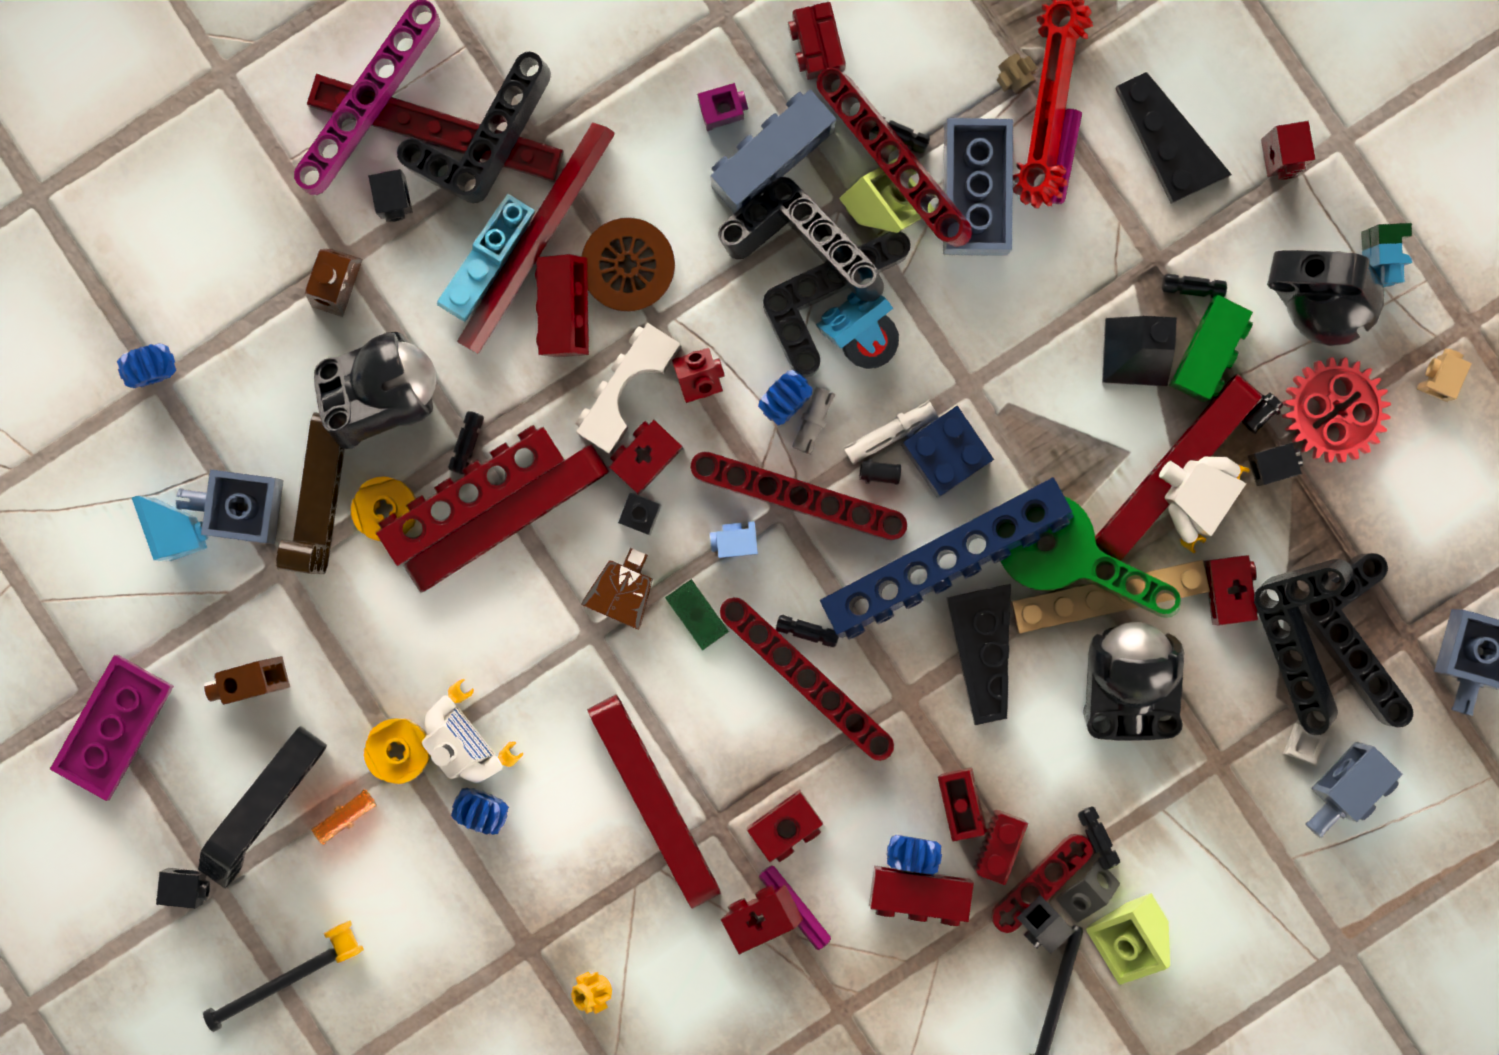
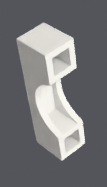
[575,322,681,455]

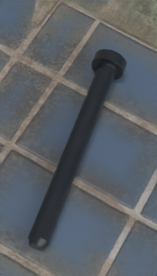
[1029,925,1083,1055]
[203,949,337,1032]

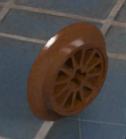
[581,218,675,312]

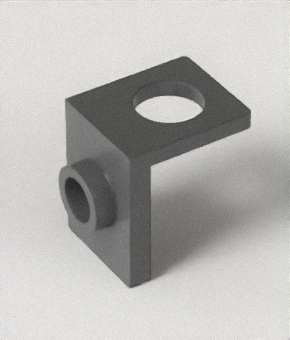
[1056,860,1120,923]

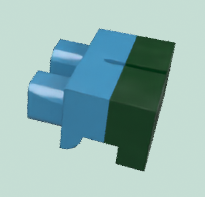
[1361,223,1413,287]

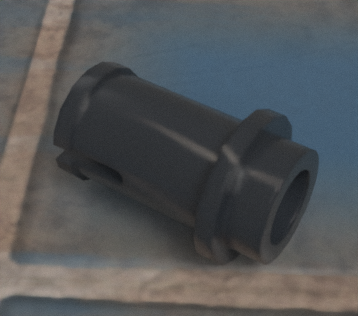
[1241,392,1283,434]
[859,458,901,485]

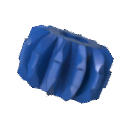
[117,343,177,388]
[758,370,813,426]
[451,788,509,835]
[886,835,942,875]

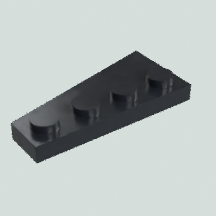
[1115,72,1232,204]
[946,584,1011,725]

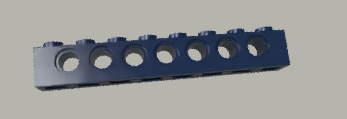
[819,477,1074,640]

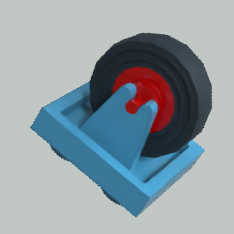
[816,292,899,369]

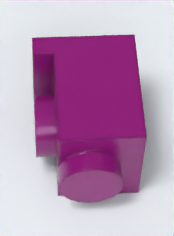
[697,83,748,131]

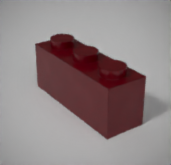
[535,254,589,357]
[869,865,974,926]

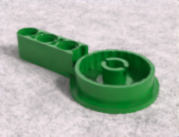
[998,496,1181,618]

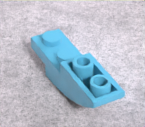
[437,193,535,322]

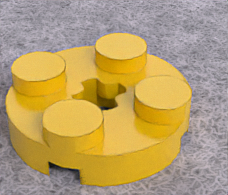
[351,476,416,542]
[364,718,431,784]

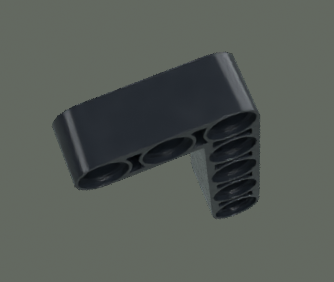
[397,51,551,204]
[718,177,884,302]
[763,231,911,378]
[1299,553,1414,728]
[1254,559,1354,735]
[198,726,327,889]

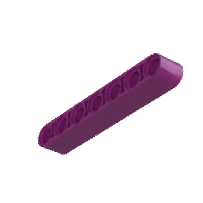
[294,0,440,195]

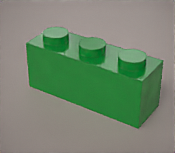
[1169,295,1253,403]

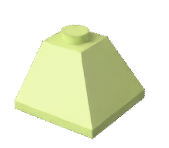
[839,158,935,233]
[1086,893,1170,985]

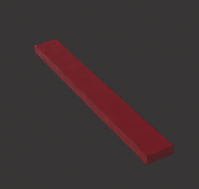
[307,74,564,182]
[457,122,615,354]

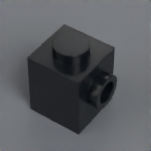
[1017,895,1075,954]

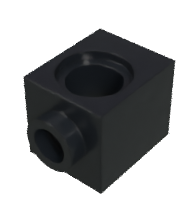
[368,169,413,222]
[1248,442,1303,486]
[618,493,662,535]
[156,868,210,909]

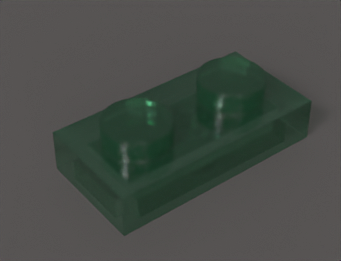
[665,579,729,650]

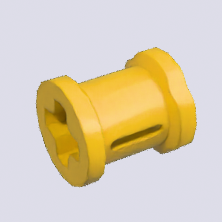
[323,920,364,963]

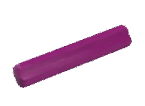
[1051,109,1082,204]
[759,865,831,950]

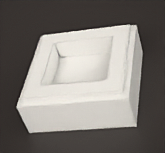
[1283,723,1328,766]

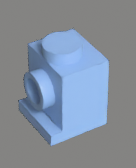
[710,521,758,558]

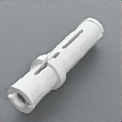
[843,400,939,465]

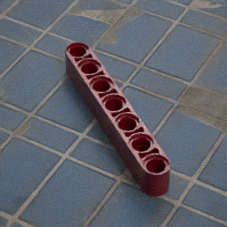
[816,67,972,247]
[1095,373,1262,561]
[403,444,609,593]
[690,452,908,541]
[720,597,894,761]
[587,694,721,909]

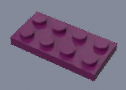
[50,654,174,801]

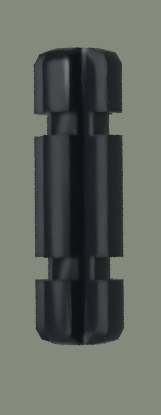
[870,116,930,154]
[1162,274,1227,298]
[448,411,484,474]
[776,615,839,648]
[1078,806,1120,870]

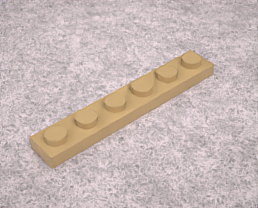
[1011,560,1210,633]

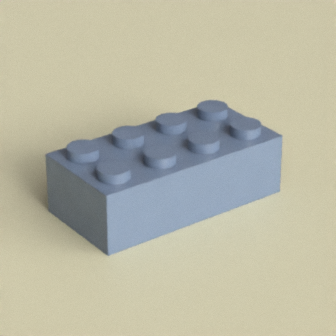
[710,89,836,213]
[943,118,1013,256]

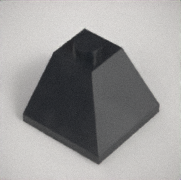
[1102,316,1177,386]

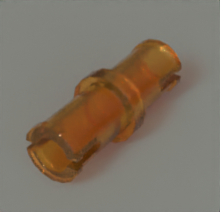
[311,789,377,845]

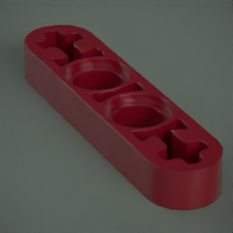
[991,834,1093,933]

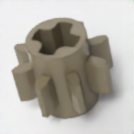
[996,53,1038,94]

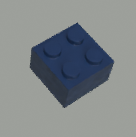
[901,405,995,498]

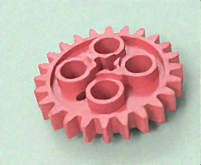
[1282,357,1391,463]

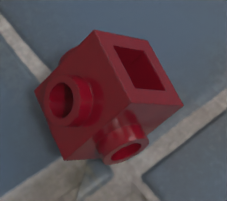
[672,348,725,403]

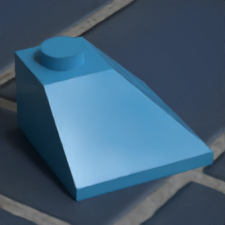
[132,496,208,561]

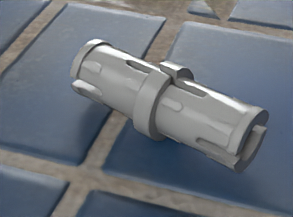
[792,387,836,455]

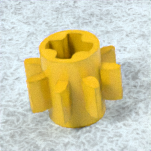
[571,972,612,1014]

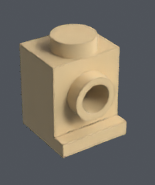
[1417,348,1472,402]

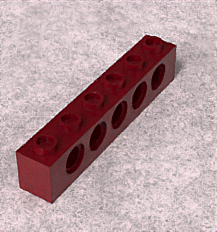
[376,425,565,566]

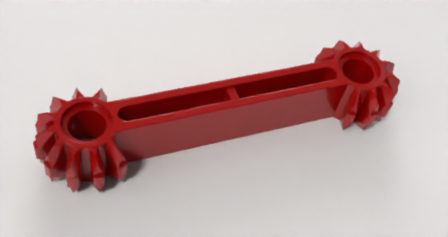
[1013,0,1093,209]

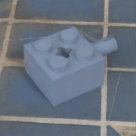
[176,469,284,544]
[1434,609,1499,716]
[1305,742,1403,838]

